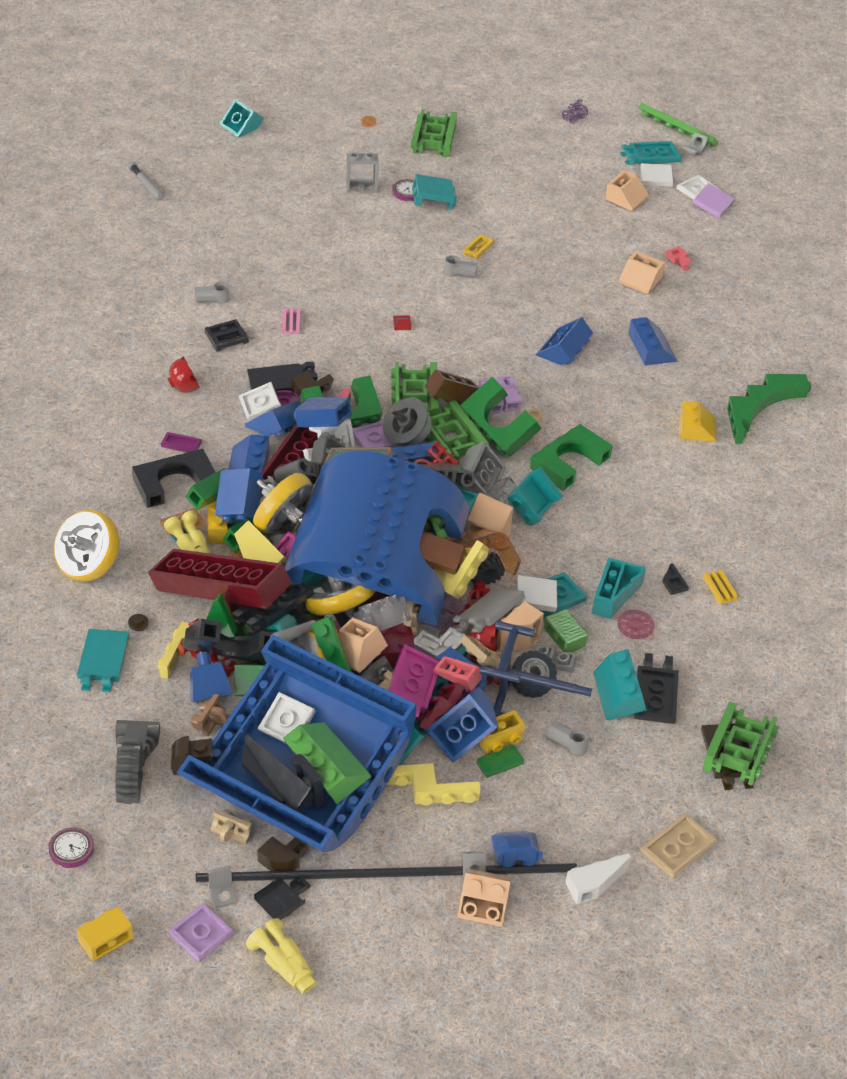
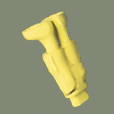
[164,510,211,554]
[246,918,317,994]

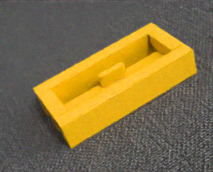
[463,234,494,260]
[703,569,738,604]

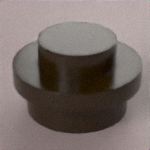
[128,614,149,631]

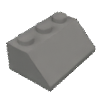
[460,441,506,498]

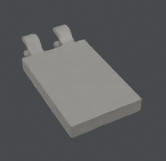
[453,589,526,633]

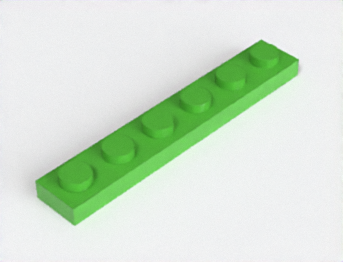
[638,103,718,147]

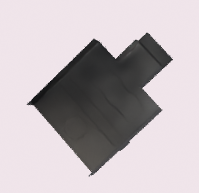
[254,875,311,920]

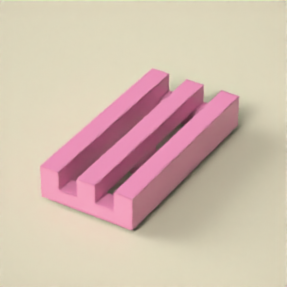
[282,308,300,334]

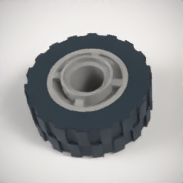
[510,651,557,698]

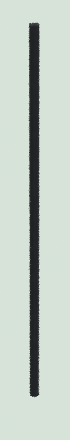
[196,863,577,882]

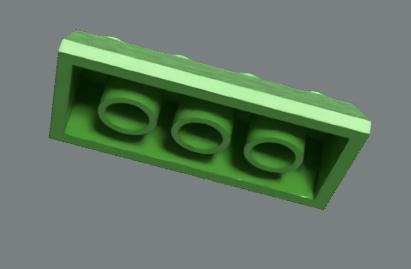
[283,722,371,804]

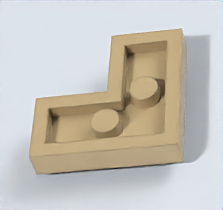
[460,635,514,669]

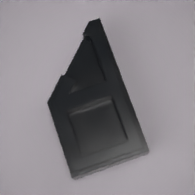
[662,563,689,595]

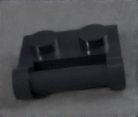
[205,319,249,352]
[292,754,325,808]

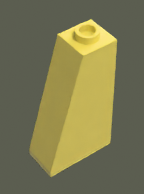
[234,520,287,568]

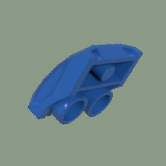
[491,831,543,867]

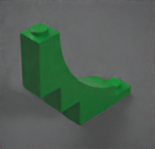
[727,374,811,444]

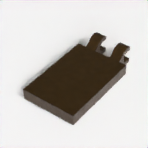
[701,723,756,791]

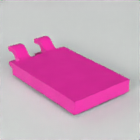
[388,644,440,718]

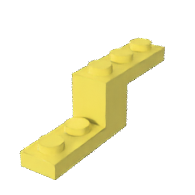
[417,540,490,612]
[158,621,202,679]
[387,763,481,806]

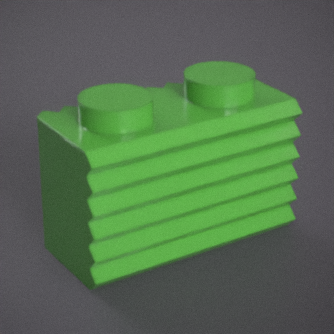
[544,609,588,653]

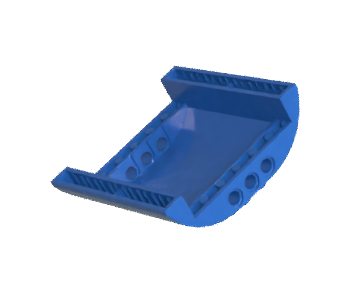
[177,635,417,852]

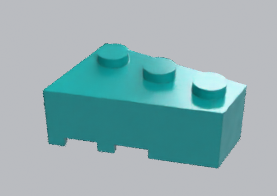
[591,557,646,619]

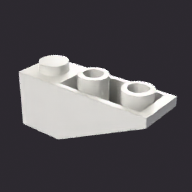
[566,853,631,904]

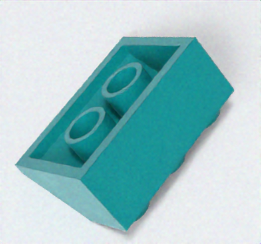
[593,649,646,720]

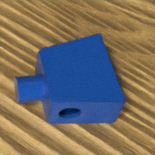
[190,651,233,702]

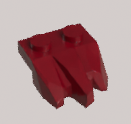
[416,683,464,730]

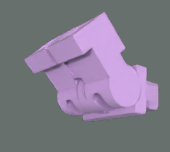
[479,375,522,414]

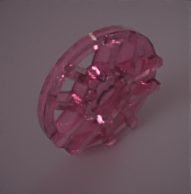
[617,610,655,639]

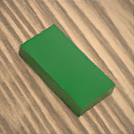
[476,745,524,778]

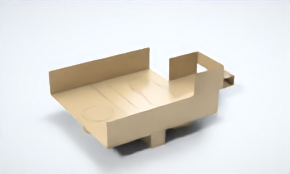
[404,601,420,639]

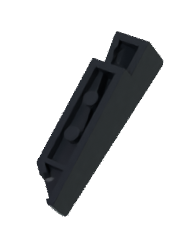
[241,734,312,812]

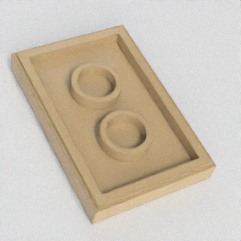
[640,813,717,879]

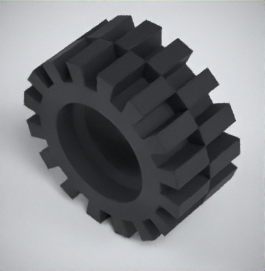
[471,552,505,585]

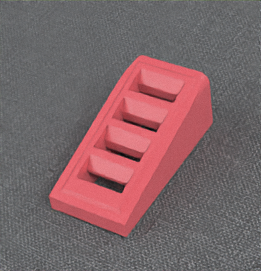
[434,656,482,691]

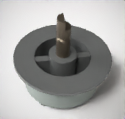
[383,398,431,446]

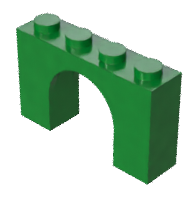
[300,375,383,428]
[460,377,542,457]
[530,424,613,491]
[185,468,266,553]

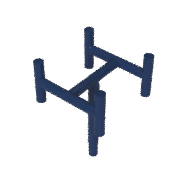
[480,621,592,717]

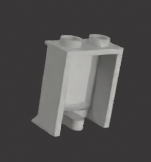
[346,152,379,193]

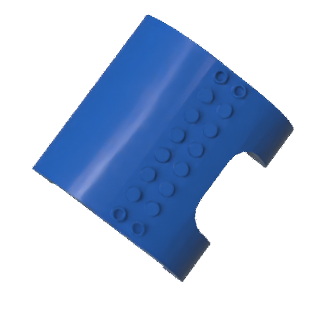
[285,451,469,626]

